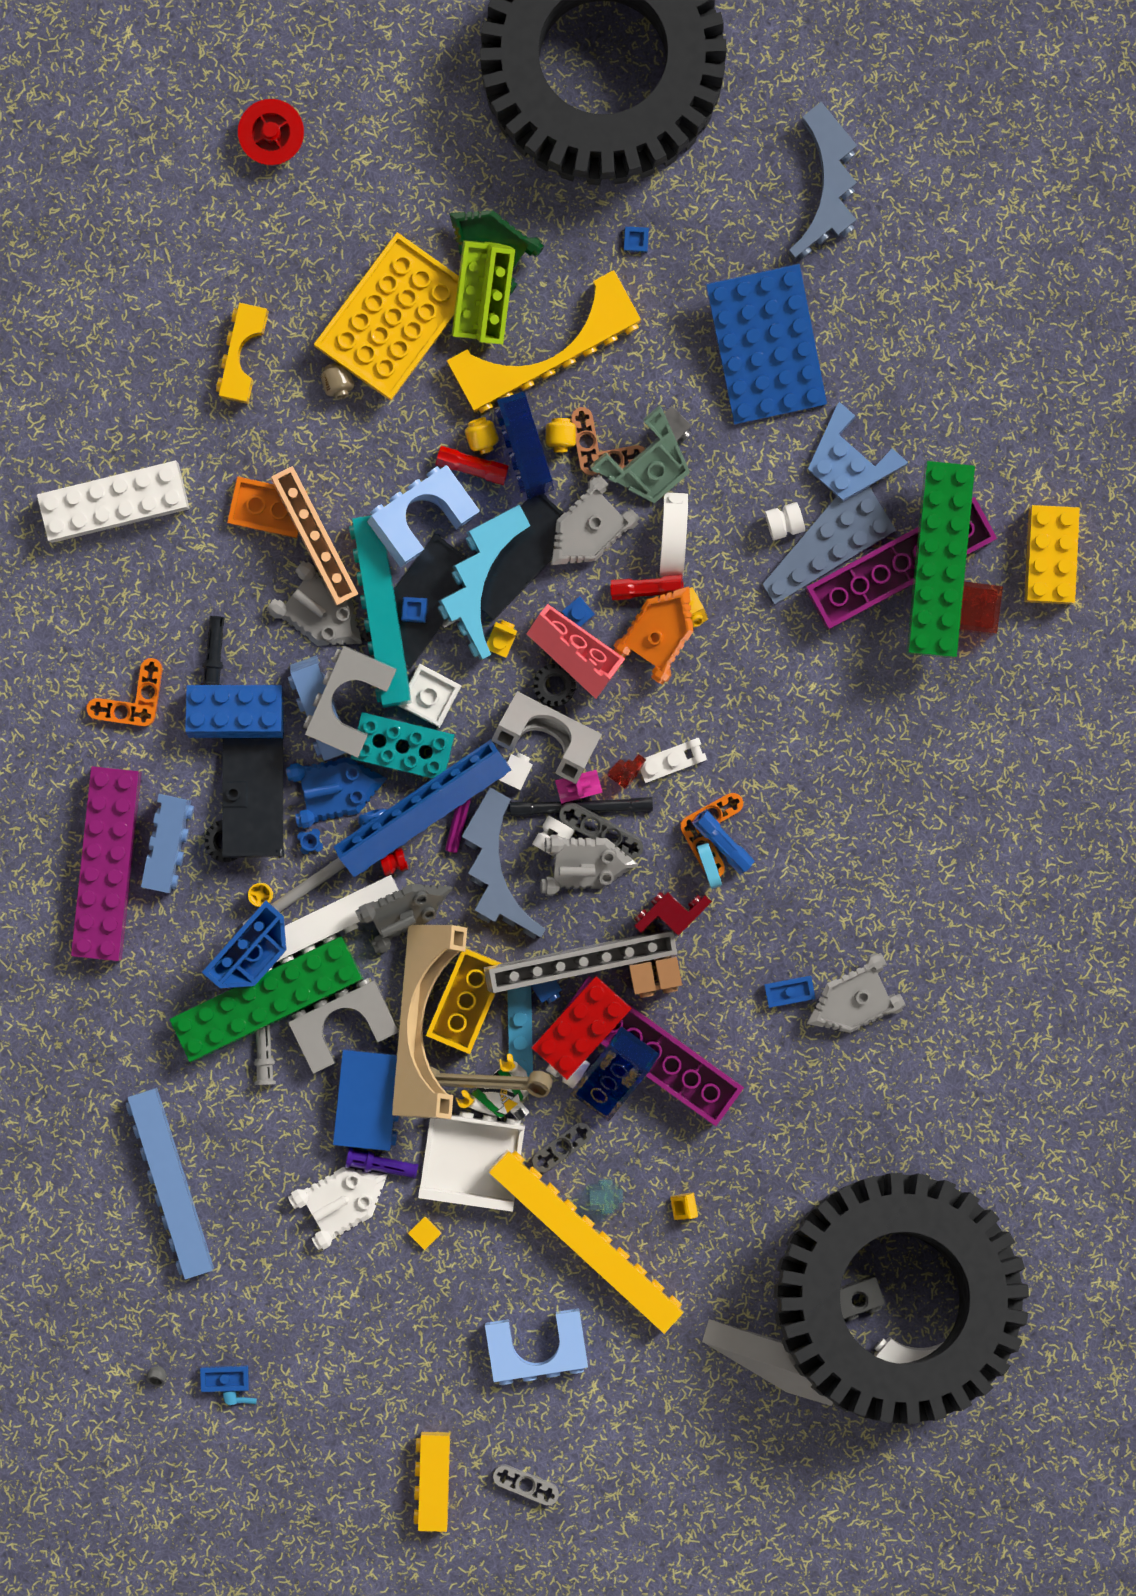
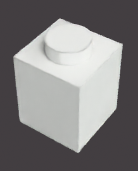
[499,752,533,790]

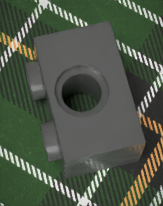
[840,1275,885,1321]

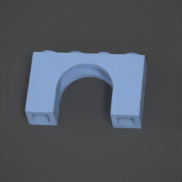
[367,465,480,568]
[485,1308,588,1385]

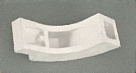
[659,492,688,577]

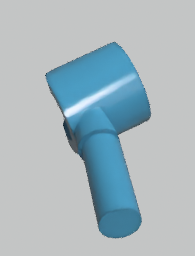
[223,1391,257,1405]

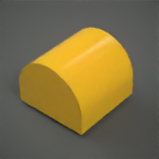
[670,1192,698,1220]

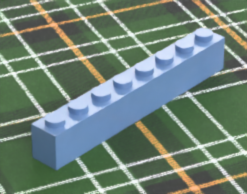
[126,1088,214,1279]

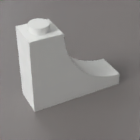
[874,1337,943,1363]

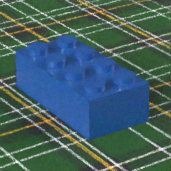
[185,685,284,738]

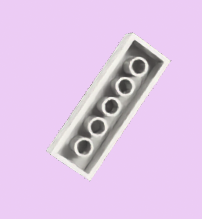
[37,460,190,543]

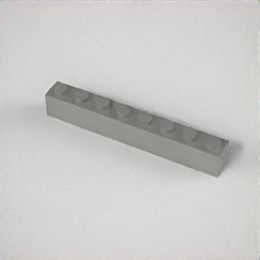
[484,929,677,993]

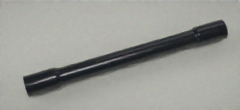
[510,797,653,816]

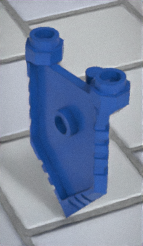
[286,757,387,829]

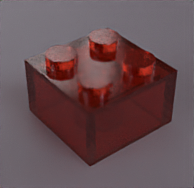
[959,581,1003,635]

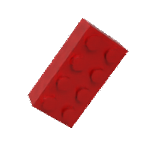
[531,976,632,1080]

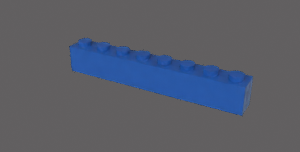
[333,739,511,877]

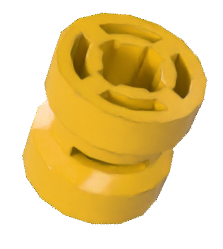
[248,883,273,907]

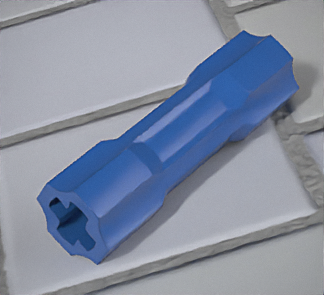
[692,809,755,874]

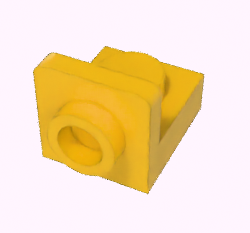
[487,620,517,658]

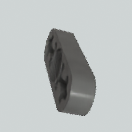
[532,1122,592,1172]

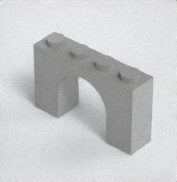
[303,646,397,758]
[491,691,602,784]
[288,978,399,1074]

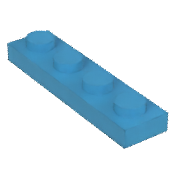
[507,985,533,1077]

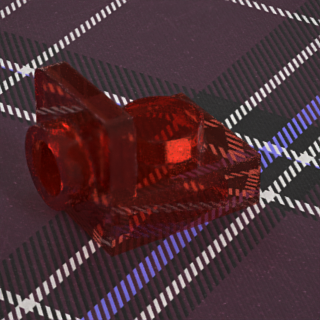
[607,754,646,789]

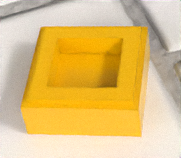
[408,1216,442,1250]

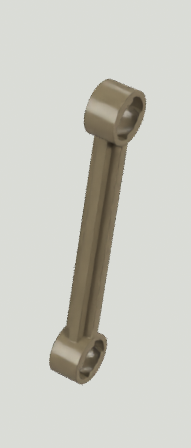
[430,1066,553,1097]

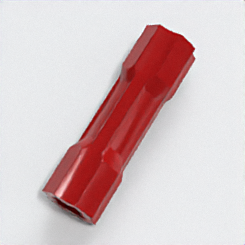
[435,445,509,486]
[610,575,684,601]

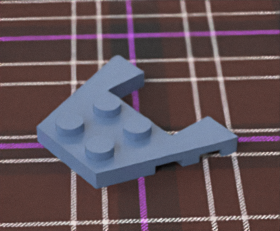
[808,402,908,502]

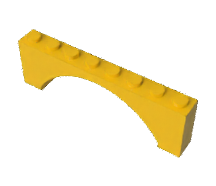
[447,270,641,414]

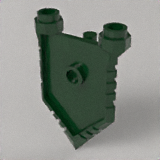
[449,210,545,296]

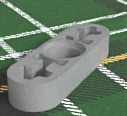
[493,1464,559,1505]

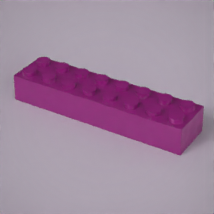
[805,497,997,630]
[71,766,142,961]
[562,975,744,1126]

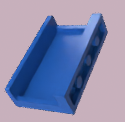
[333,1049,399,1151]

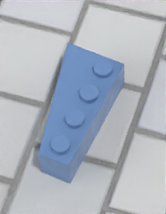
[288,655,346,761]
[141,794,194,893]

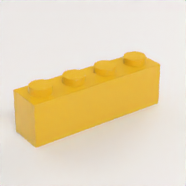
[414,1432,450,1532]

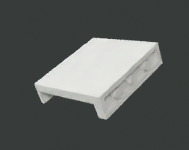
[418,1111,525,1212]

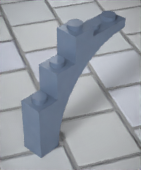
[788,102,857,260]
[462,787,546,939]

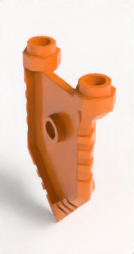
[613,586,693,685]

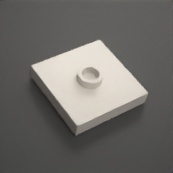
[398,664,462,728]

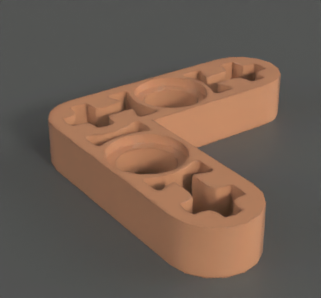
[572,407,645,476]

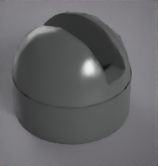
[146,1366,166,1386]

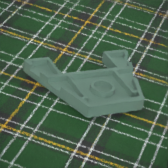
[590,405,690,503]

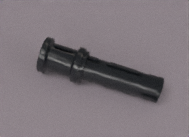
[200,616,225,685]

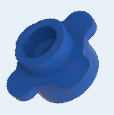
[297,829,323,854]

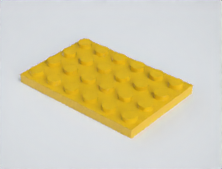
[314,232,459,401]

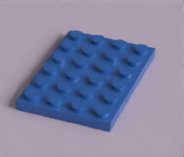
[706,264,827,424]

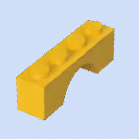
[216,303,269,404]

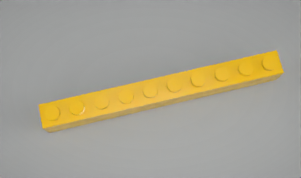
[488,1149,683,1334]

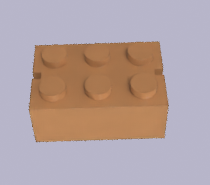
[629,955,682,998]

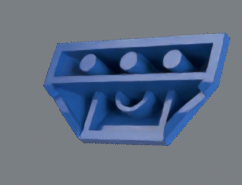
[202,901,287,988]

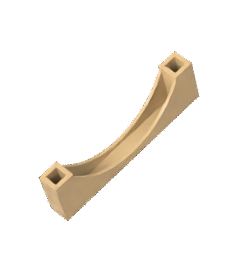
[392,925,467,1119]

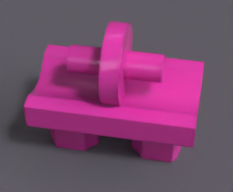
[555,770,603,803]

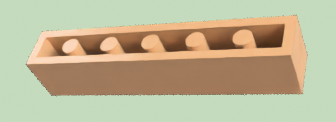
[271,466,358,606]

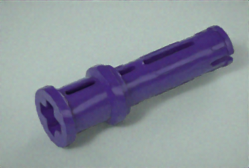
[345,1147,418,1179]

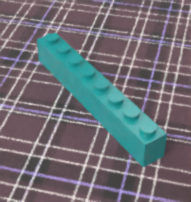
[349,515,412,708]

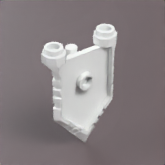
[288,1167,388,1250]

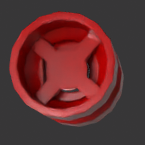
[380,847,409,877]

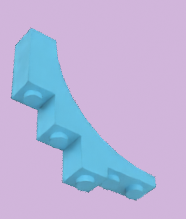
[438,505,530,659]

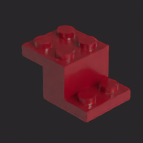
[634,892,712,936]

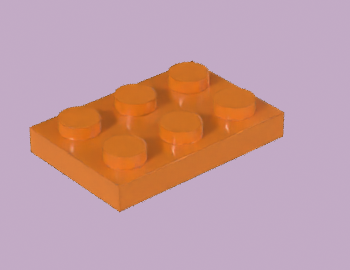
[227,476,308,539]

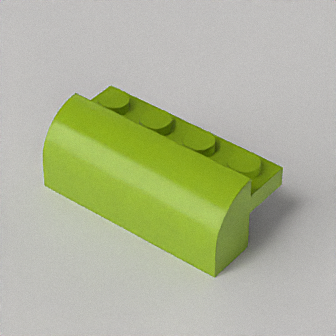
[452,241,515,344]

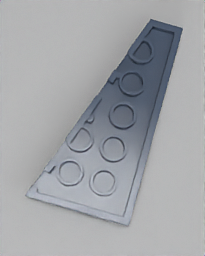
[762,487,896,605]

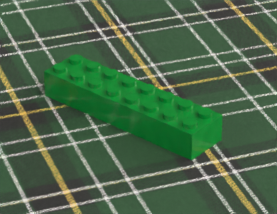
[906,461,975,658]
[170,936,364,1062]

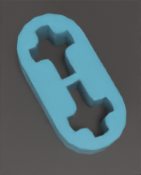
[697,843,722,889]

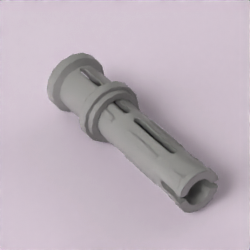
[254,1025,276,1085]

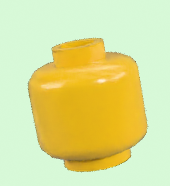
[465,417,499,454]
[545,418,576,453]

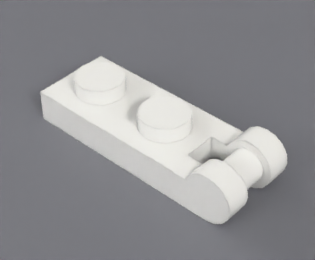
[637,738,707,783]

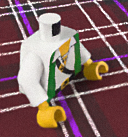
[456,1054,529,1121]

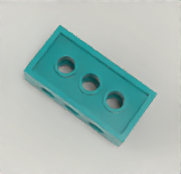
[351,712,455,778]

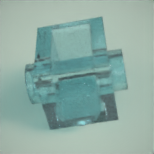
[589,1179,623,1214]

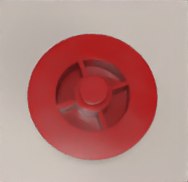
[238,99,304,165]

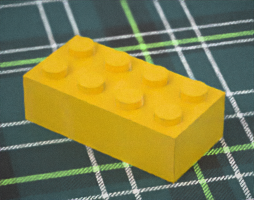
[1024,505,1080,604]
[426,948,503,1054]

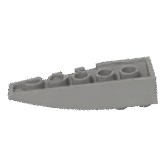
[702,1319,833,1406]

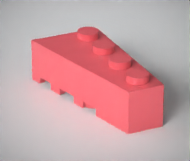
[527,604,625,699]

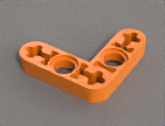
[87,658,163,726]
[680,793,743,876]

